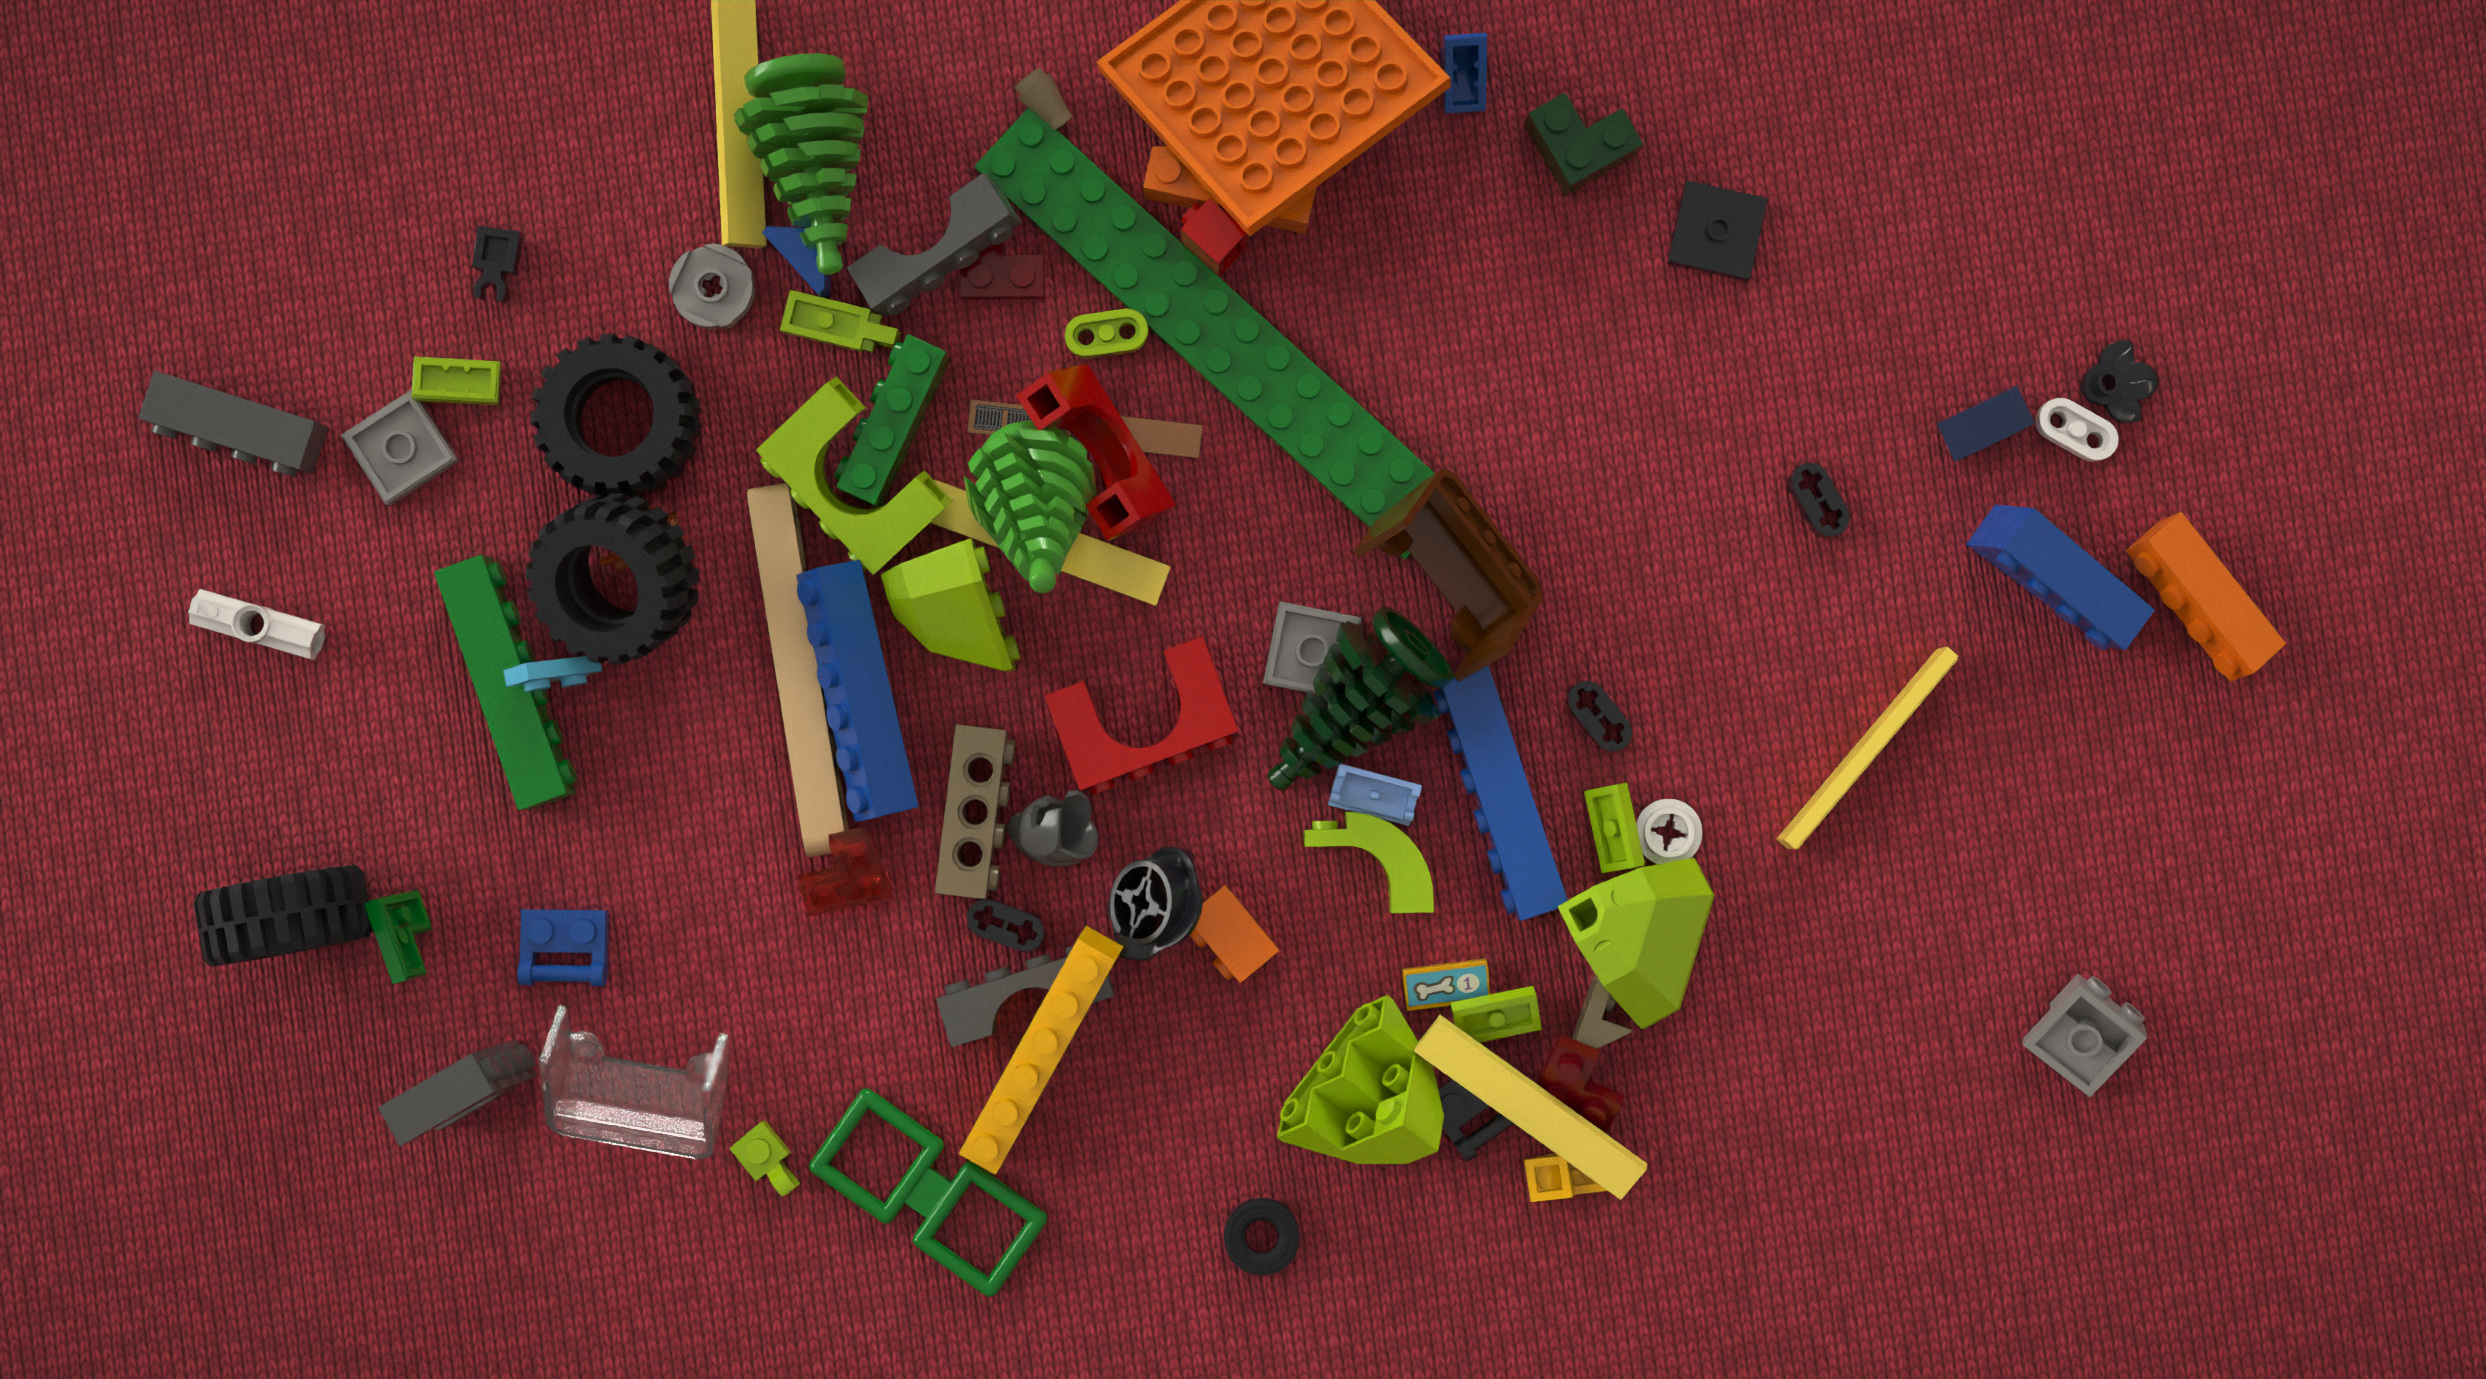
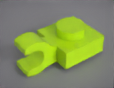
[729,1120,800,1197]

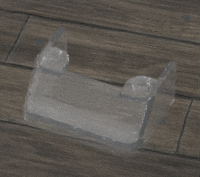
[538,1005,729,1159]

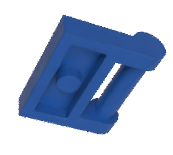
[517,909,609,987]

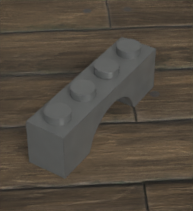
[847,173,1022,317]
[936,946,1116,1048]

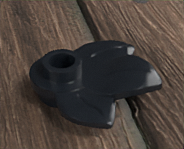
[2080,340,2160,423]

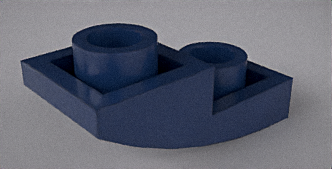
[1937,385,2035,462]

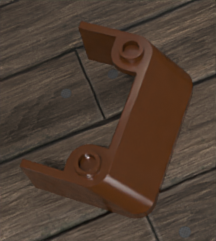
[1353,469,1543,682]

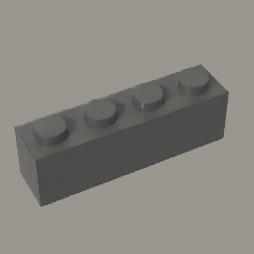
[138,370,328,478]

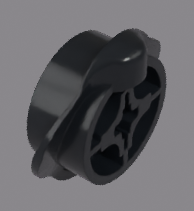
[1108,847,1203,961]

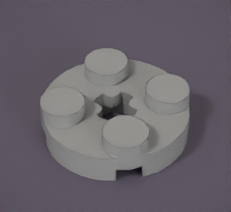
[669,244,755,330]

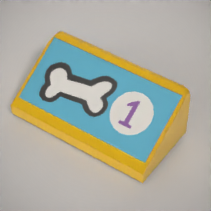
[1401,958,1490,1011]

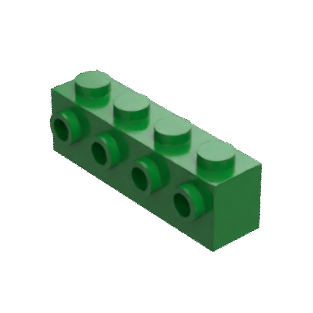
[835,334,951,508]

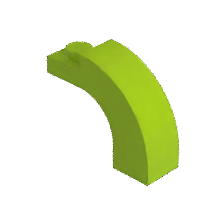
[1303,812,1434,913]

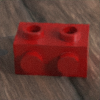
[1180,198,1247,277]

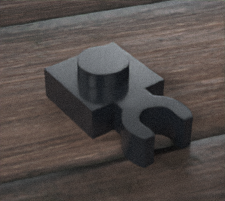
[472,226,524,304]

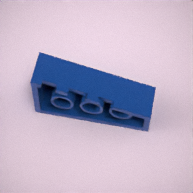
[1966,505,2155,650]

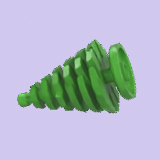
[734,53,868,275]
[963,420,1097,593]

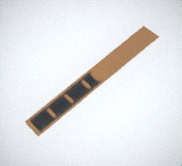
[967,399,1203,458]

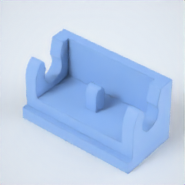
[1328,764,1422,826]

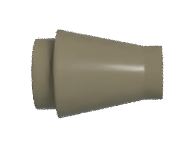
[1014,67,1073,131]

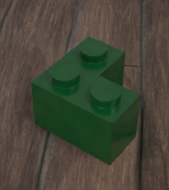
[1524,93,1643,196]

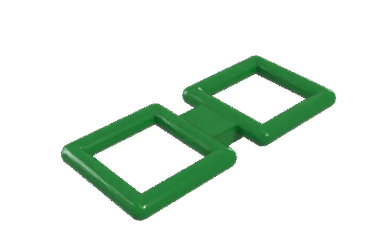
[809,1088,1047,1297]

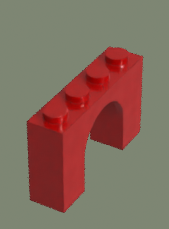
[1016,364,1176,541]
[1044,636,1239,796]

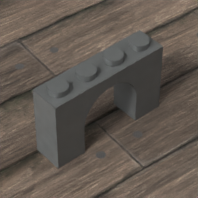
[378,1039,537,1146]

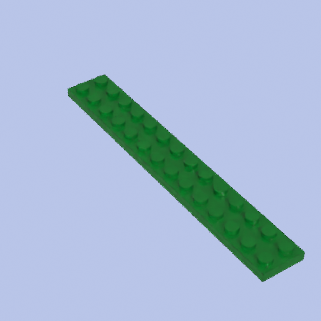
[974,108,1435,561]

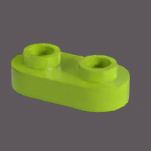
[1065,309,1148,359]

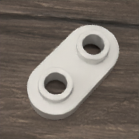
[2035,398,2118,462]

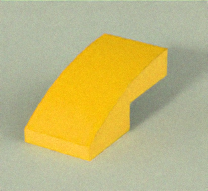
[1524,1153,1608,1202]

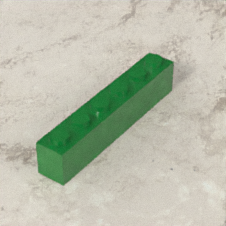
[434,554,577,811]

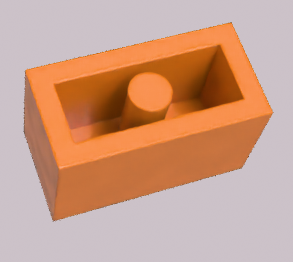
[1190,884,1279,983]

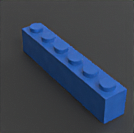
[796,560,919,822]
[1433,666,1568,921]

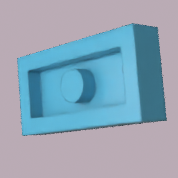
[503,656,602,692]

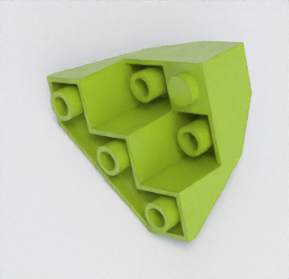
[881,539,1021,673]
[1557,858,1715,1029]
[1277,995,1444,1164]

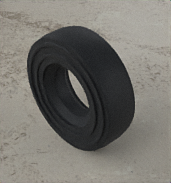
[1224,1197,1300,1276]

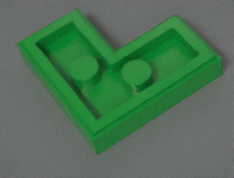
[365,890,432,985]

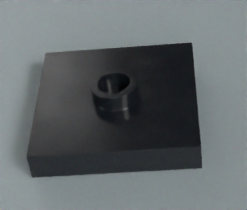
[1667,180,1768,282]

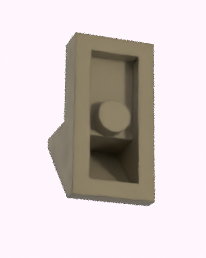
[1571,973,1633,1049]

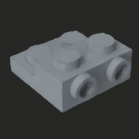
[2022,974,2148,1097]

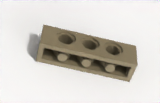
[935,724,1016,899]

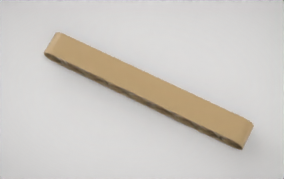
[747,483,851,858]

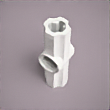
[188,589,326,660]

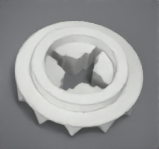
[1636,799,1702,864]

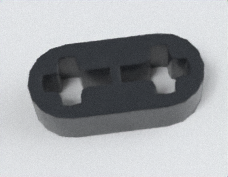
[1788,463,1850,538]
[1566,681,1632,752]
[967,898,1046,952]

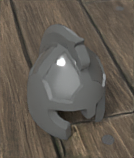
[1005,790,1098,867]

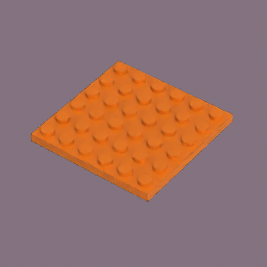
[1096,0,1451,236]

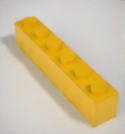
[959,926,1123,1175]

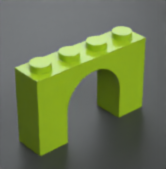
[756,377,953,575]

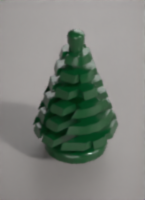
[1267,606,1454,791]

